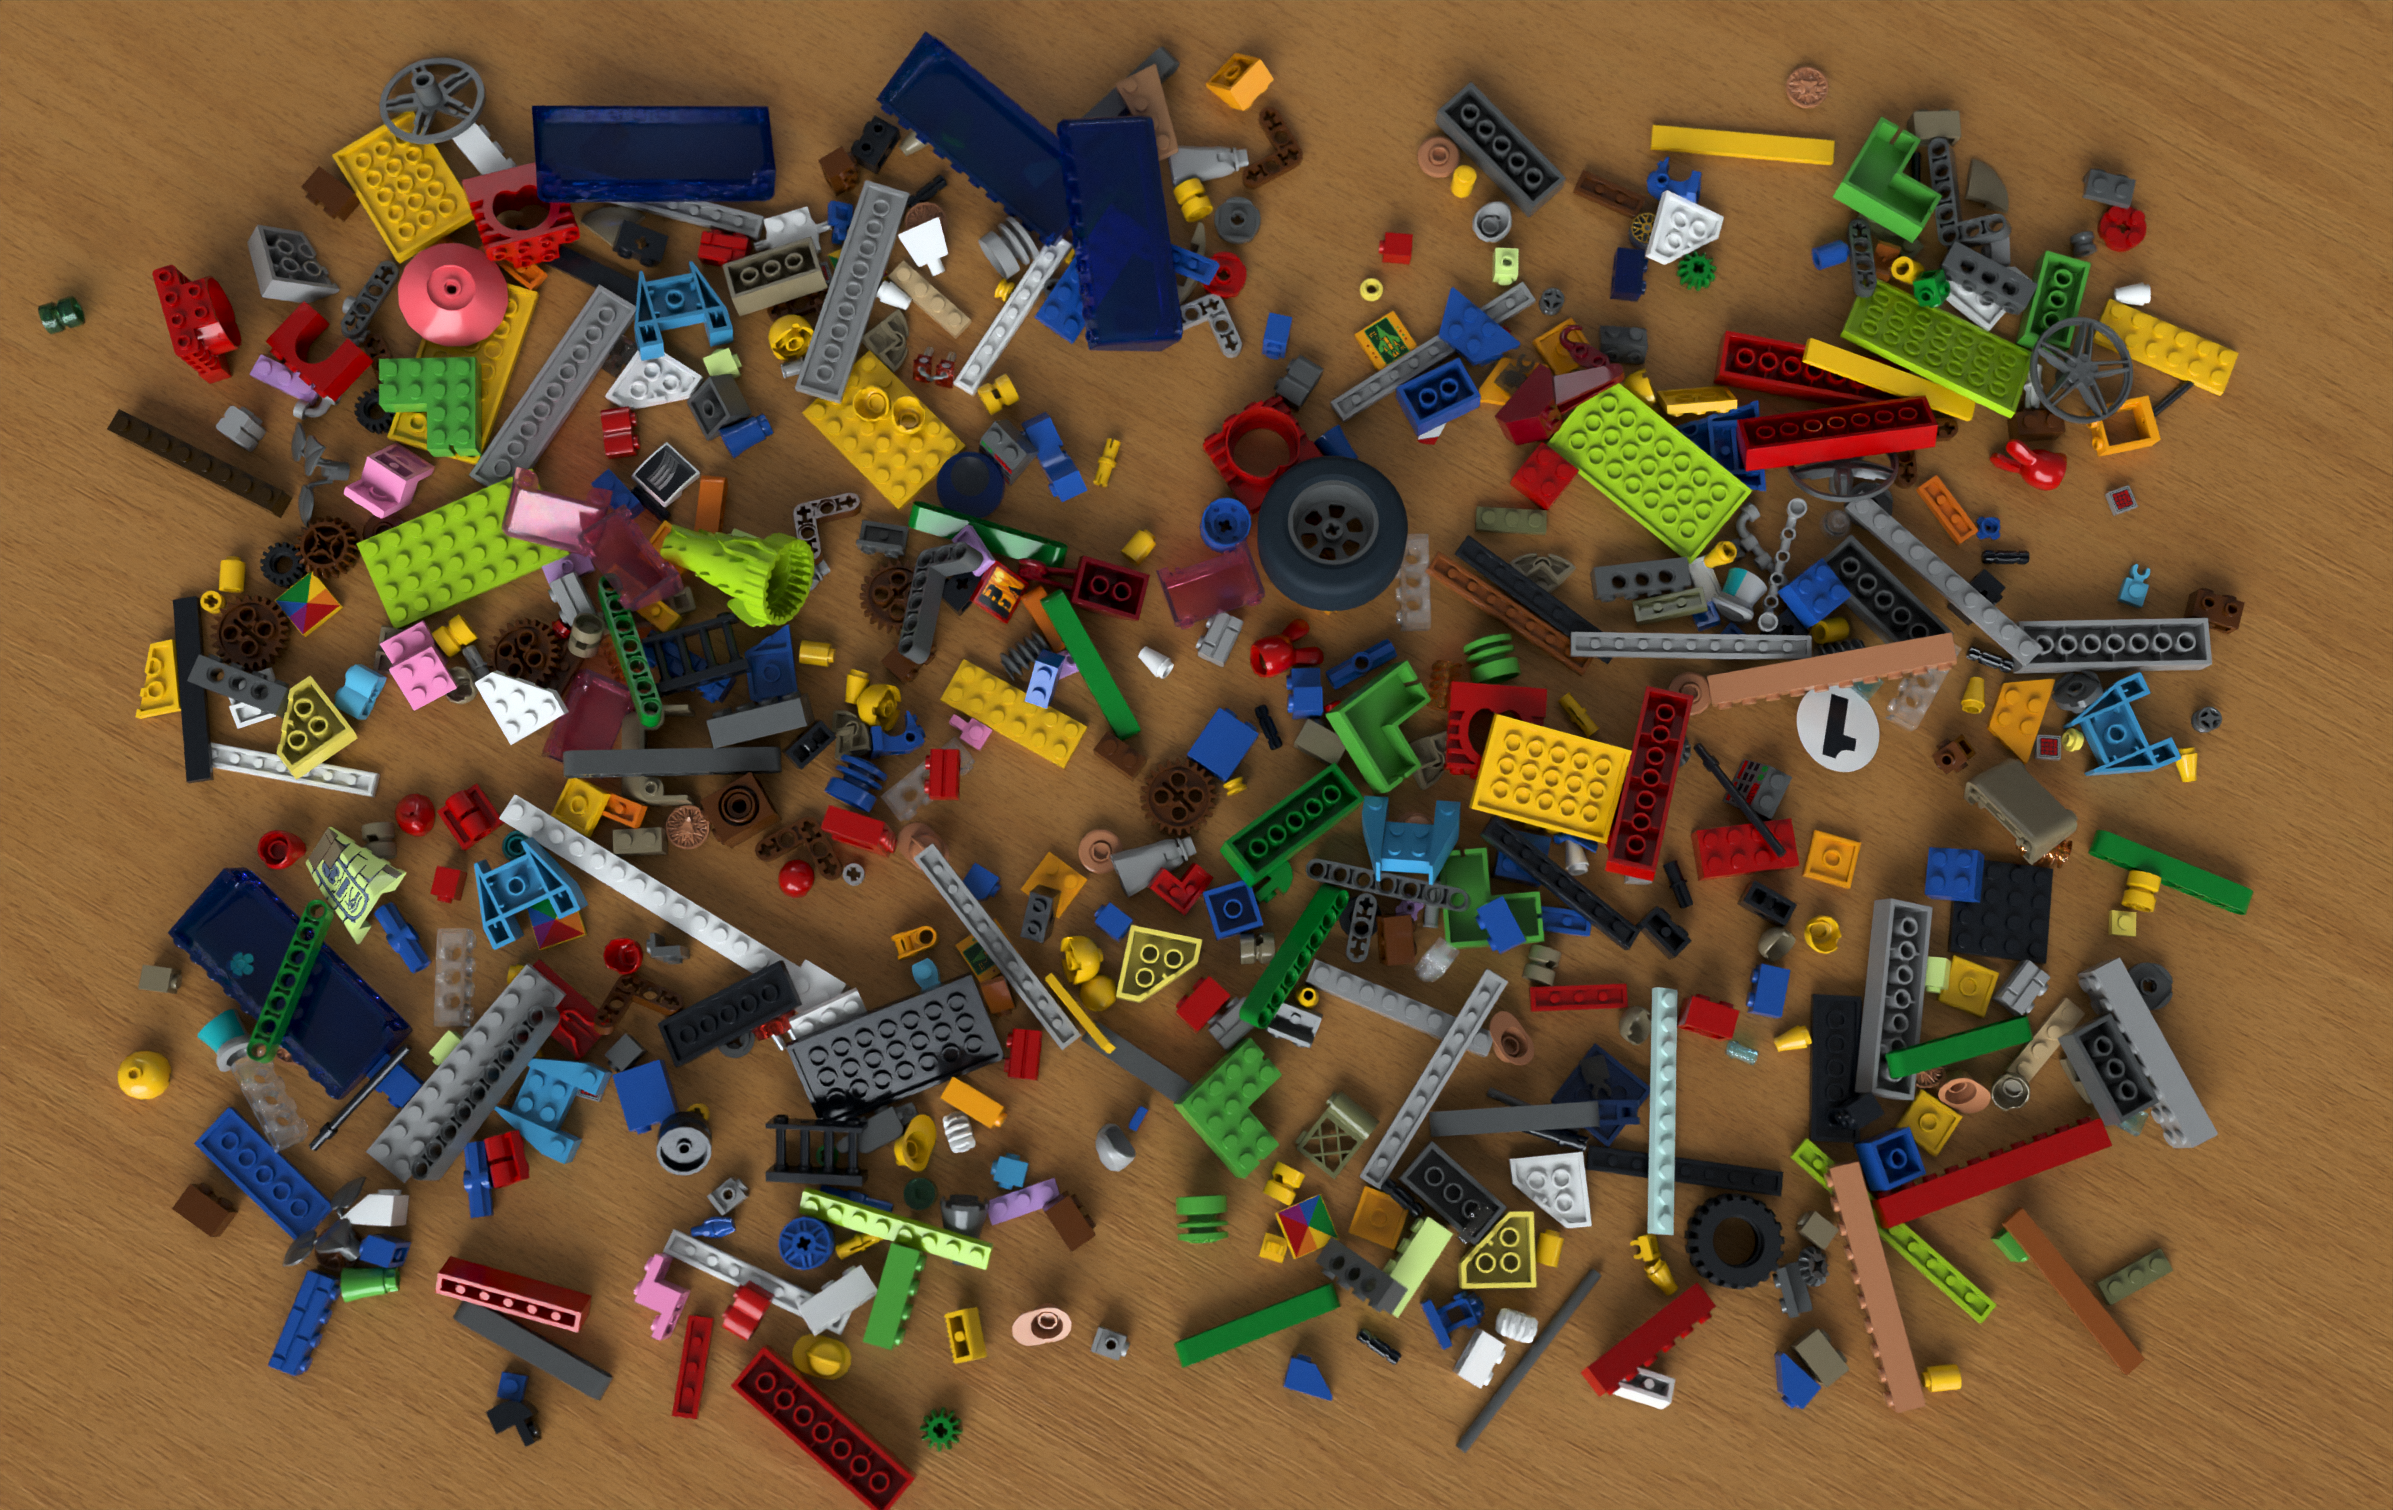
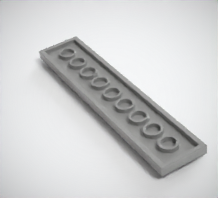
[795,180,910,404]
[469,285,636,487]
[366,963,567,1183]

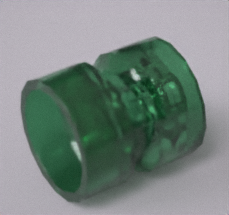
[38,296,85,334]
[903,1177,939,1210]

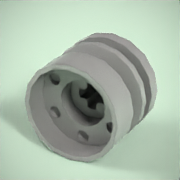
[978,216,1039,279]

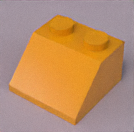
[1205,53,1274,111]

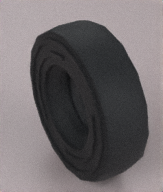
[1339,896,1382,939]

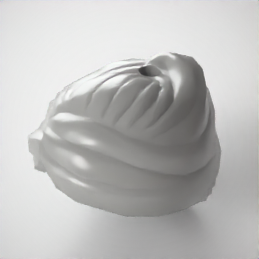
[1472,201,1512,243]
[1095,1123,1136,1171]

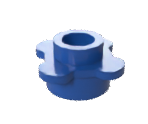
[1976,517,2000,540]

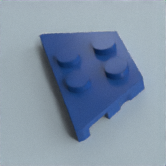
[1438,287,1521,366]
[744,625,798,703]

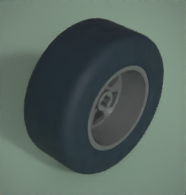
[1257,456,1408,611]

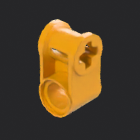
[891,926,940,961]

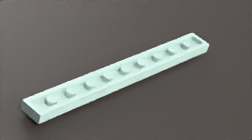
[1647,987,1678,1235]

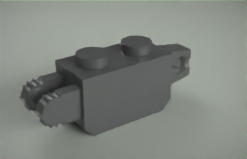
[836,1102,919,1154]

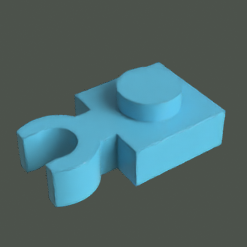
[2116,564,2150,609]

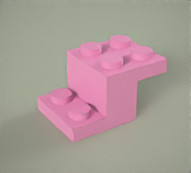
[344,442,435,519]
[380,620,458,711]
[634,1253,691,1341]

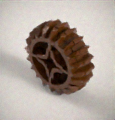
[294,516,360,579]

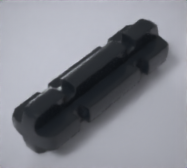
[907,175,947,208]
[631,485,671,523]
[1981,550,2030,564]
[1966,646,2014,673]
[1254,704,1283,750]
[1381,1178,1424,1218]
[1356,1328,1401,1365]

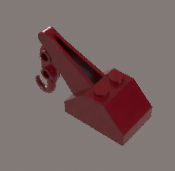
[1495,324,1625,445]
[1017,555,1150,621]

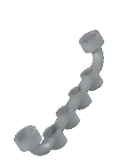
[293,295,371,420]
[1757,498,1807,632]
[1736,502,1789,588]

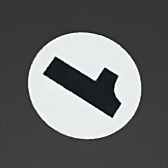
[1796,685,1880,772]

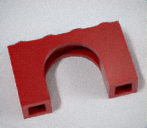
[265,301,374,402]
[821,805,898,858]

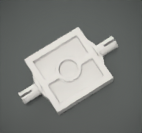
[754,207,832,253]

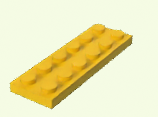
[2093,298,2239,396]
[940,659,1088,769]

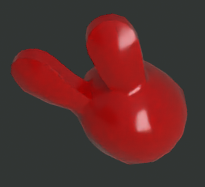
[1989,439,2067,491]
[1250,619,1324,678]

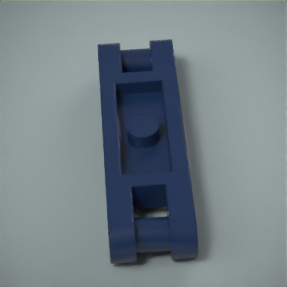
[1552,1100,1640,1125]

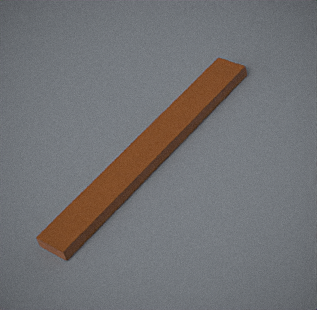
[1425,551,1594,676]
[2001,1207,2145,1375]

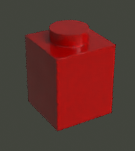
[1378,232,1413,265]
[430,866,467,904]

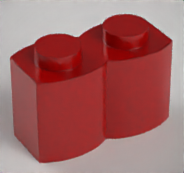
[601,406,641,459]
[722,1280,775,1342]

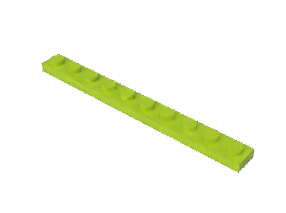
[1789,1138,1997,1324]

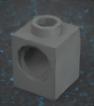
[605,1033,647,1072]

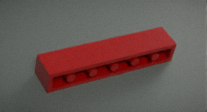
[435,1256,592,1333]
[1580,1282,1716,1397]

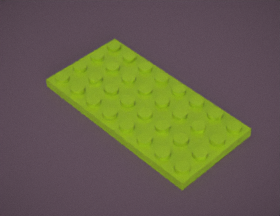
[1840,278,2032,419]
[1546,383,1753,564]
[357,468,571,629]

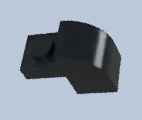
[486,1400,541,1447]

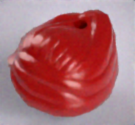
[395,794,435,837]
[257,830,307,869]

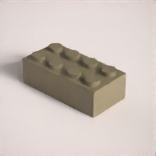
[723,236,828,316]

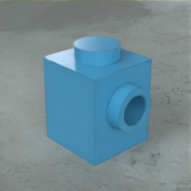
[991,1153,1029,1190]

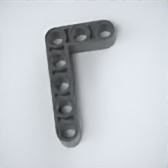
[1928,138,2011,250]
[898,542,983,664]

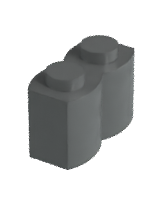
[1274,355,1324,411]

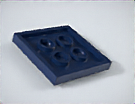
[1550,1043,1650,1147]

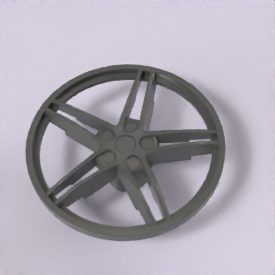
[379,58,486,144]
[2030,317,2133,424]
[1787,452,1899,502]

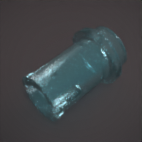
[1725,1040,1758,1065]

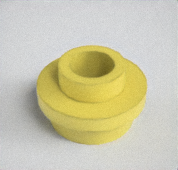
[1360,278,1383,301]
[2061,728,2084,752]

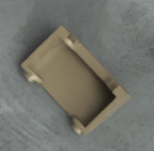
[1963,758,2078,865]

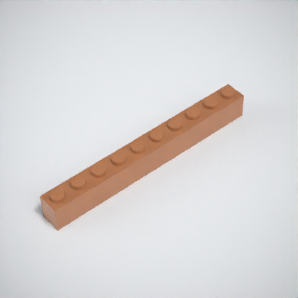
[1707,632,1957,710]
[1824,1159,1926,1413]

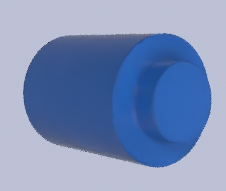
[1812,240,1850,270]

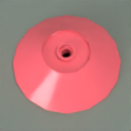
[398,243,508,347]

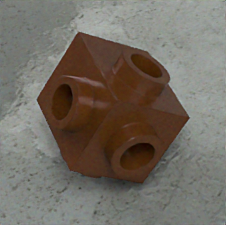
[1932,734,1976,774]

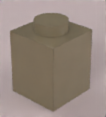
[138,965,182,994]
[1795,1211,1839,1249]

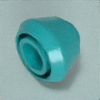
[502,830,530,861]

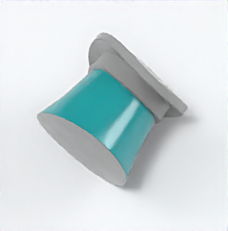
[1711,568,1767,625]
[197,1009,251,1072]

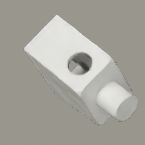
[898,217,948,276]

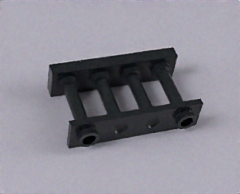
[641,612,753,698]
[765,1114,868,1186]

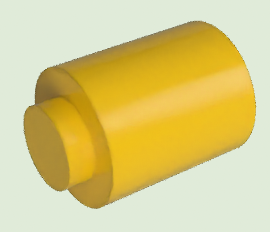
[1450,165,1476,198]
[1891,256,1924,285]
[1120,529,1156,566]
[219,556,246,593]
[1811,617,1849,644]
[799,640,836,667]
[1535,1229,1564,1268]
[1921,1364,1962,1392]

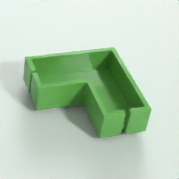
[1832,117,1942,243]
[379,357,482,457]
[1325,660,1431,794]
[1440,847,1545,950]
[1173,1038,1282,1178]

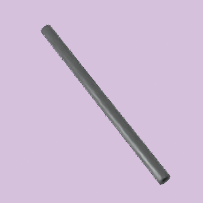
[1456,1268,1601,1453]

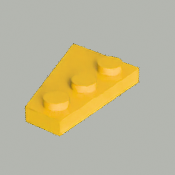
[135,639,181,719]

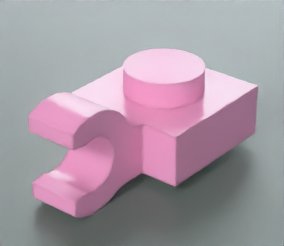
[949,714,993,751]

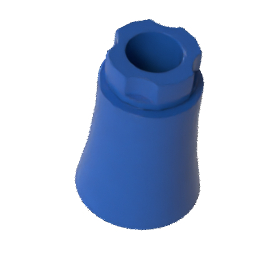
[718,413,773,459]
[1314,425,1358,460]

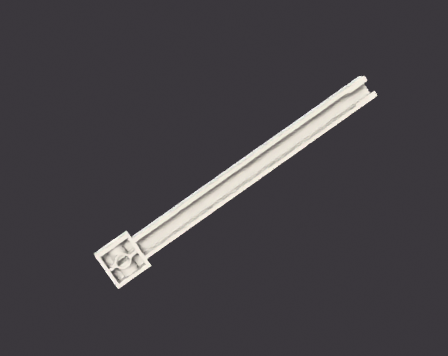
[499,795,850,1013]

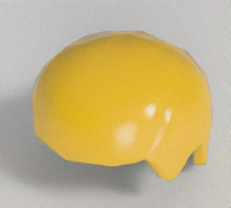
[852,386,891,421]
[890,395,926,434]
[1804,915,1842,954]
[1079,974,1118,1012]

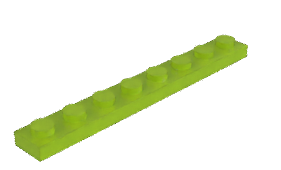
[799,1187,994,1270]

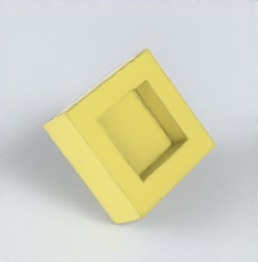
[2108,910,2136,937]

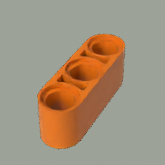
[694,475,728,533]
[1020,585,1066,654]

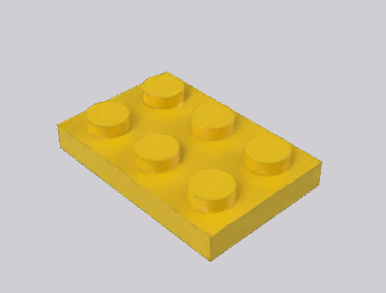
[1657,385,1737,417]

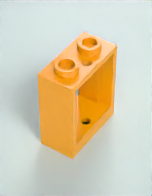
[2086,396,2161,457]
[940,1077,1008,1129]

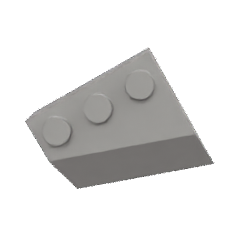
[247,225,340,304]

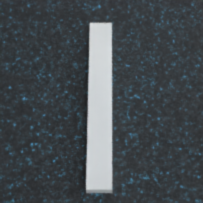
[954,232,1072,396]
[211,742,380,798]
[663,1229,852,1335]

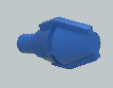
[691,1217,736,1238]

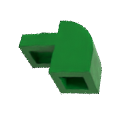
[1254,861,1293,904]

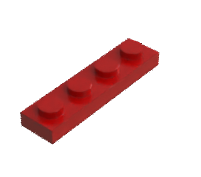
[1529,984,1628,1012]
[672,1314,715,1419]

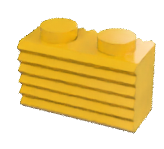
[944,1307,987,1364]

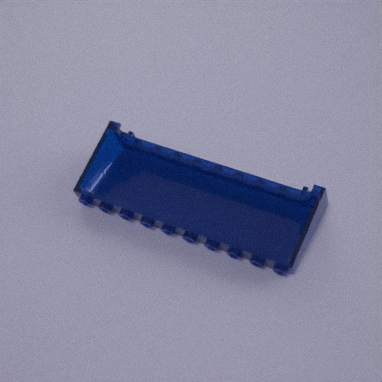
[876,31,1111,247]
[532,105,776,203]
[1057,115,1183,352]
[168,867,412,1100]

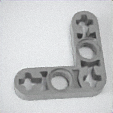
[1160,294,1242,358]

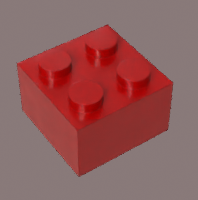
[1510,442,1579,511]
[1176,976,1231,1034]
[1677,993,1740,1041]

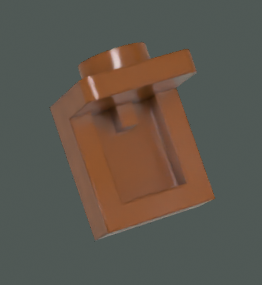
[1868,240,1901,282]

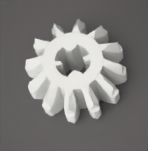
[943,1111,976,1153]
[1495,1308,1538,1343]

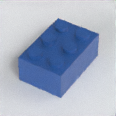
[1396,358,1481,437]

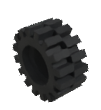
[354,388,396,434]
[260,542,308,588]

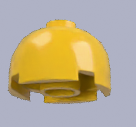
[768,314,814,361]
[1622,368,1660,413]
[857,683,901,732]
[1060,936,1103,985]
[117,1050,171,1099]

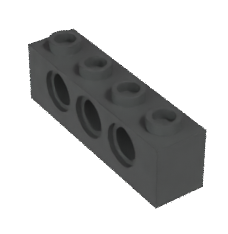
[1938,241,2038,315]
[1590,557,1691,603]
[187,653,290,719]
[1315,1237,1408,1315]

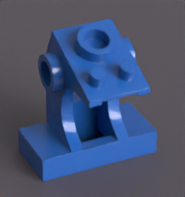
[1646,157,1702,204]
[869,711,926,759]
[1420,1290,1485,1350]

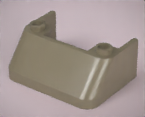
[621,705,695,807]

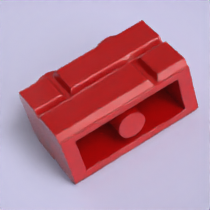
[698,229,752,267]
[924,749,961,801]
[1004,1028,1043,1081]

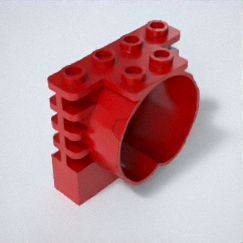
[461,158,580,269]
[152,265,242,384]
[1203,396,1322,517]
[1444,681,1547,780]

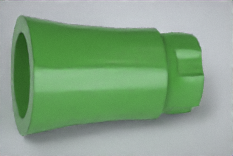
[341,1267,400,1303]

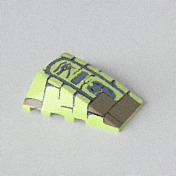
[306,827,406,944]

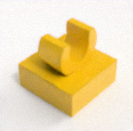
[1259,1232,1288,1263]
[1630,1233,1661,1262]

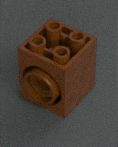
[700,772,782,848]

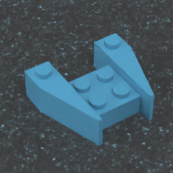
[634,261,733,361]
[2063,672,2182,776]
[1362,796,1461,885]
[474,837,588,950]
[494,1057,613,1164]

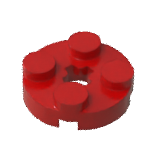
[2098,206,2147,252]
[1202,252,1247,299]

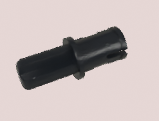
[1662,860,1693,909]

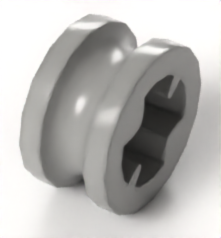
[843,863,865,886]

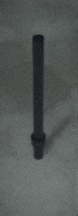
[1693,743,1787,858]
[309,1043,412,1151]

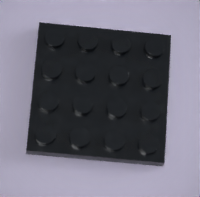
[1947,860,2053,964]

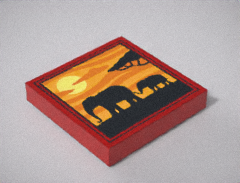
[970,560,1029,624]

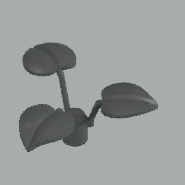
[291,422,350,528]
[283,1176,366,1267]

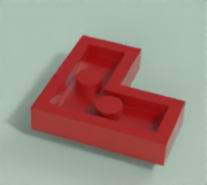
[1147,862,1214,916]

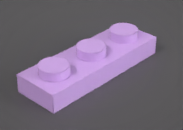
[250,355,320,406]
[988,1178,1060,1225]

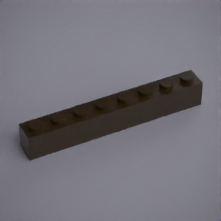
[107,409,292,518]

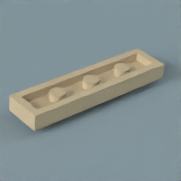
[888,260,972,339]
[2004,998,2085,1083]

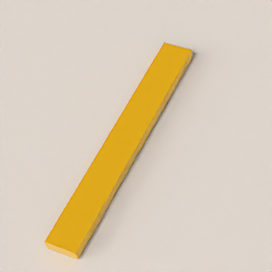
[1650,125,1835,165]
[1802,338,1976,422]

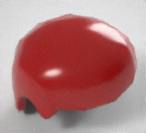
[778,859,815,899]
[603,937,644,974]

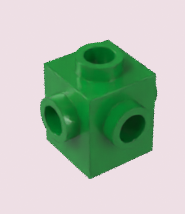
[1913,269,1950,308]

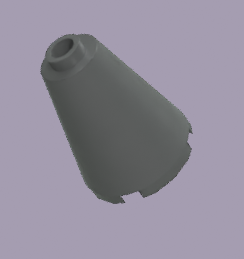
[940,1194,990,1265]

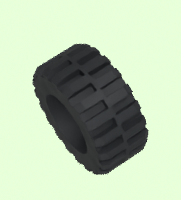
[1684,1193,1785,1290]

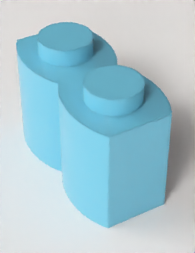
[334,664,387,720]
[912,958,941,990]

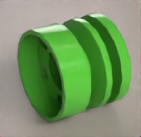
[1463,634,1522,685]
[1176,1195,1229,1243]

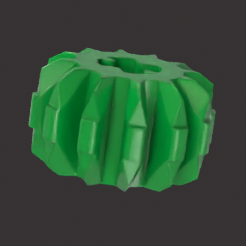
[1676,251,1717,292]
[920,1407,963,1452]

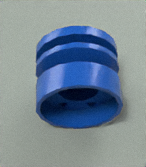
[1200,498,1251,553]
[824,754,888,813]
[778,1216,836,1270]

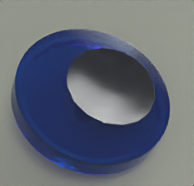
[937,452,1005,518]

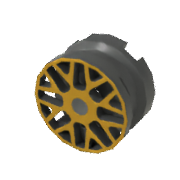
[1628,213,1656,250]

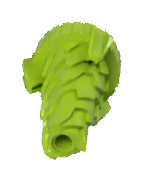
[660,524,814,627]

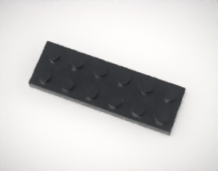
[657,960,802,1068]
[1809,994,1862,1143]

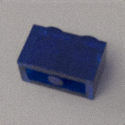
[1610,247,1648,302]

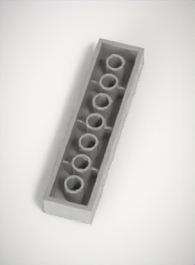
[2012,618,2212,674]
[1855,898,1933,1100]
[2077,957,2218,1148]

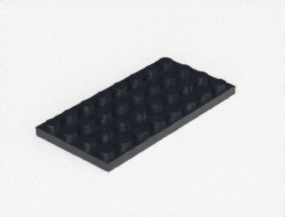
[786,971,1005,1121]

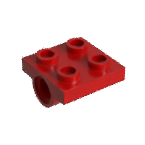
[436,783,505,851]
[484,1130,530,1189]

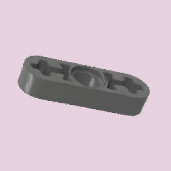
[1346,893,1377,963]

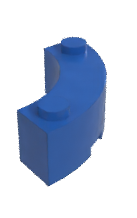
[1020,412,1087,502]

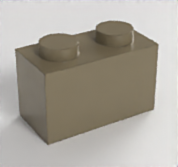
[1907,108,1961,147]
[1293,718,1346,767]
[613,827,668,857]
[1789,1327,1850,1388]

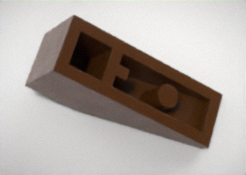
[979,976,1016,1018]

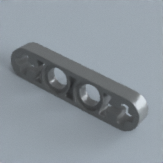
[1846,219,1877,298]
[341,261,399,339]

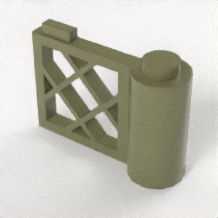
[1295,1091,1380,1179]

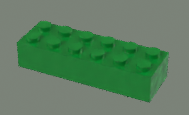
[1220,762,1365,888]

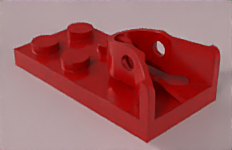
[533,959,610,1061]

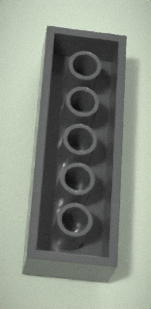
[1435,82,1566,218]
[1824,534,1954,644]

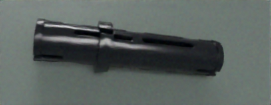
[1521,1128,1588,1152]

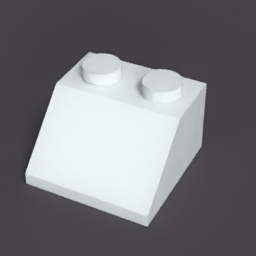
[341,1189,409,1226]
[1452,1328,1506,1389]

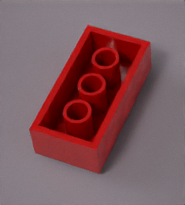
[1691,818,1799,881]

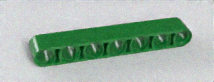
[908,501,1068,568]
[598,574,662,727]
[1040,588,1141,742]
[2088,830,2253,915]
[1239,884,1349,1029]
[246,899,334,1063]
[1885,1015,2034,1078]
[1174,1282,1341,1368]

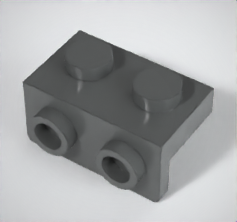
[2082,169,2136,209]
[1599,325,1648,364]
[856,520,910,558]
[646,933,690,965]
[1265,1000,1323,1048]
[1772,1261,1813,1318]

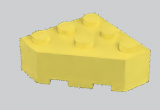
[276,675,358,780]
[1116,925,1202,1003]
[1458,1211,1536,1289]

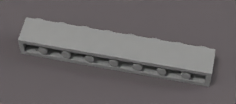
[1305,959,1493,1058]

